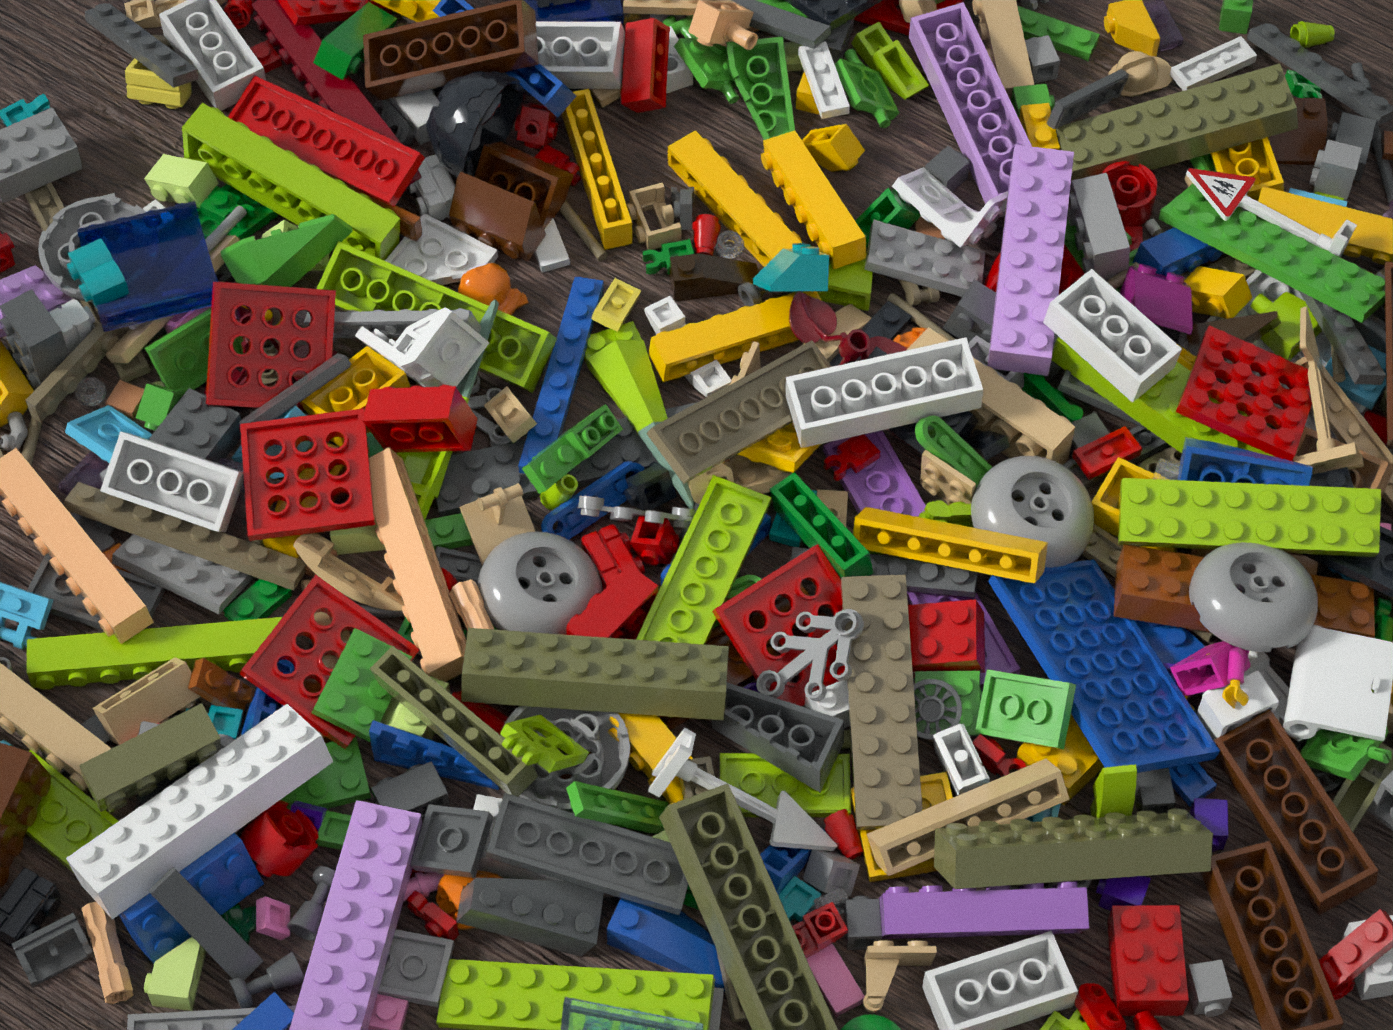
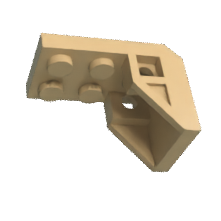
[688,455,792,504]

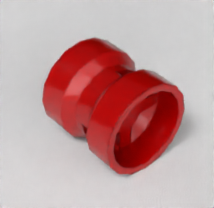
[223,0,255,29]

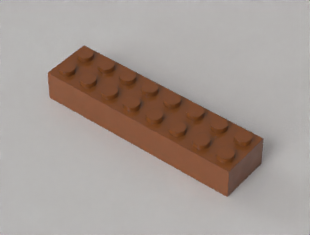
[1114,544,1375,646]

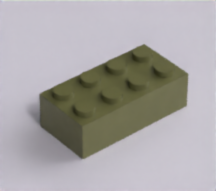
[80,703,221,812]

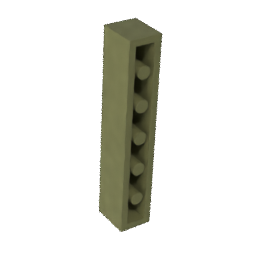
[370,646,538,797]

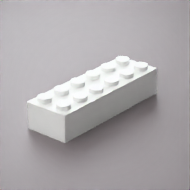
[786,337,983,448]

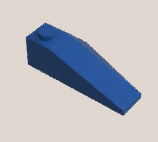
[1178,437,1313,486]
[607,898,725,991]

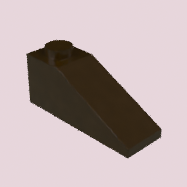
[670,253,758,302]
[1187,311,1281,361]

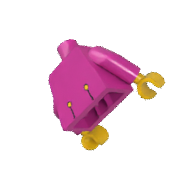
[1170,641,1251,710]

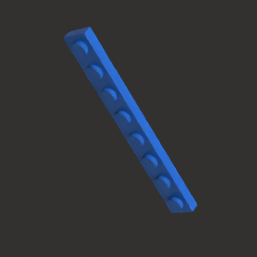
[518,276,604,474]

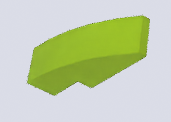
[851,22,929,100]
[1090,764,1137,818]

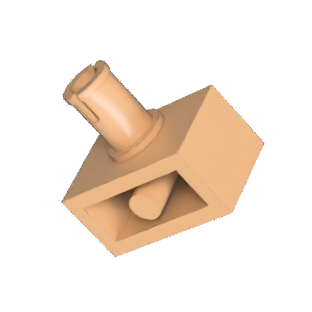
[688,0,758,50]

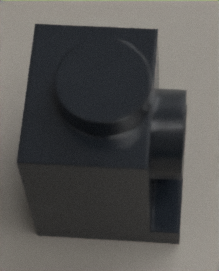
[624,461,677,511]

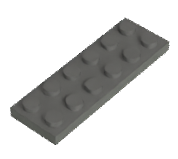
[485,793,688,915]

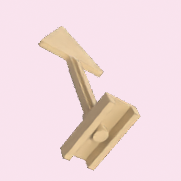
[1293,307,1364,474]

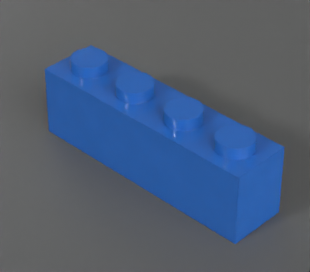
[1132,227,1225,276]

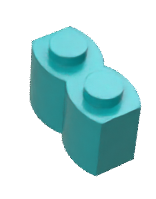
[66,238,129,308]

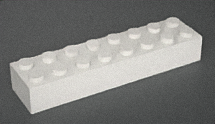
[66,704,333,919]

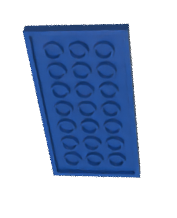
[988,559,1220,773]

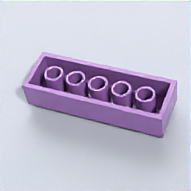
[878,882,1089,939]

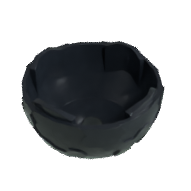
[426,71,525,178]

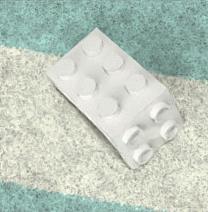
[892,167,1008,248]

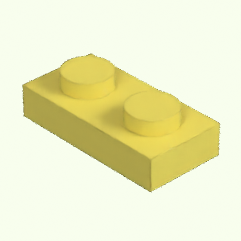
[591,278,641,332]

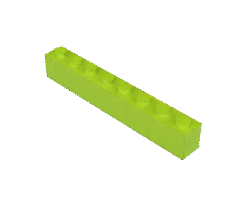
[27,617,282,689]

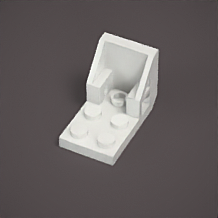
[355,307,489,387]

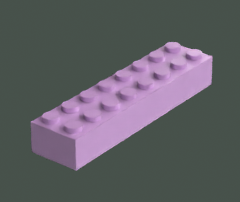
[909,2,1032,204]
[987,144,1074,376]
[289,800,423,1030]

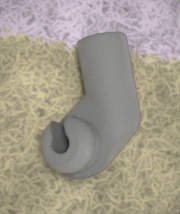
[0,412,28,453]

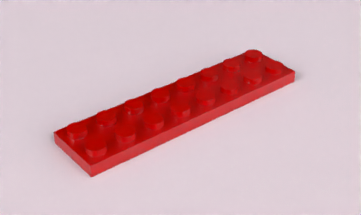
[228,75,425,207]

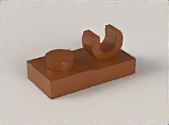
[188,658,255,713]

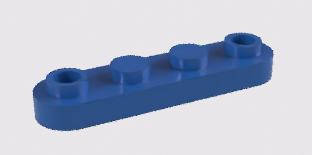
[541,461,645,540]

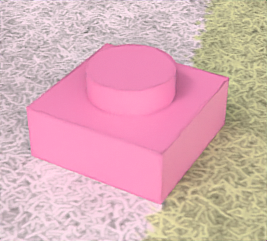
[256,896,290,940]
[368,994,409,1030]

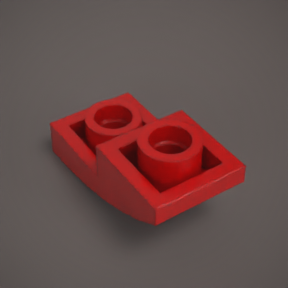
[792,901,848,959]

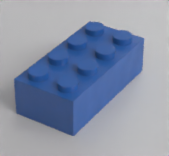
[119,833,264,963]

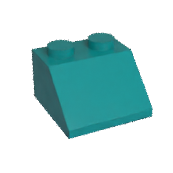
[753,243,829,292]

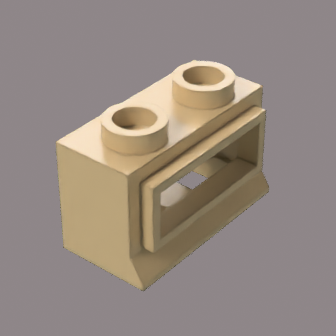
[626,182,681,250]

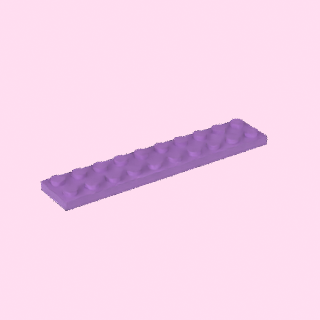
[823,430,1020,690]

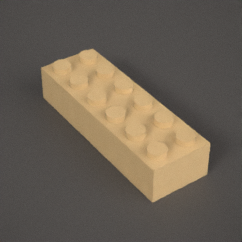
[907,327,1075,465]

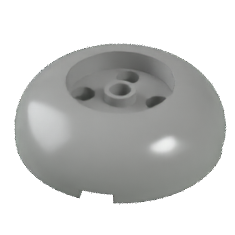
[38,196,160,302]
[971,456,1094,567]
[477,531,603,635]
[1189,542,1318,652]
[500,706,630,812]

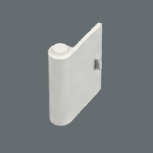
[1283,625,1393,741]

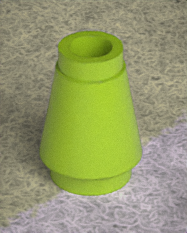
[1290,21,1335,48]
[540,474,578,510]

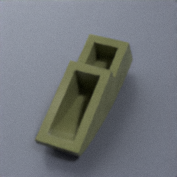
[1332,743,1393,833]

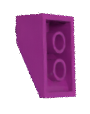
[1120,264,1193,335]

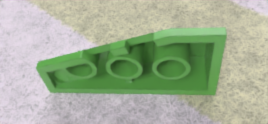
[726,37,795,140]
[221,214,353,287]

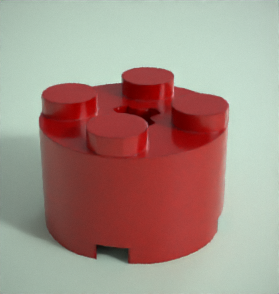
[1102,161,1157,226]
[239,800,319,877]

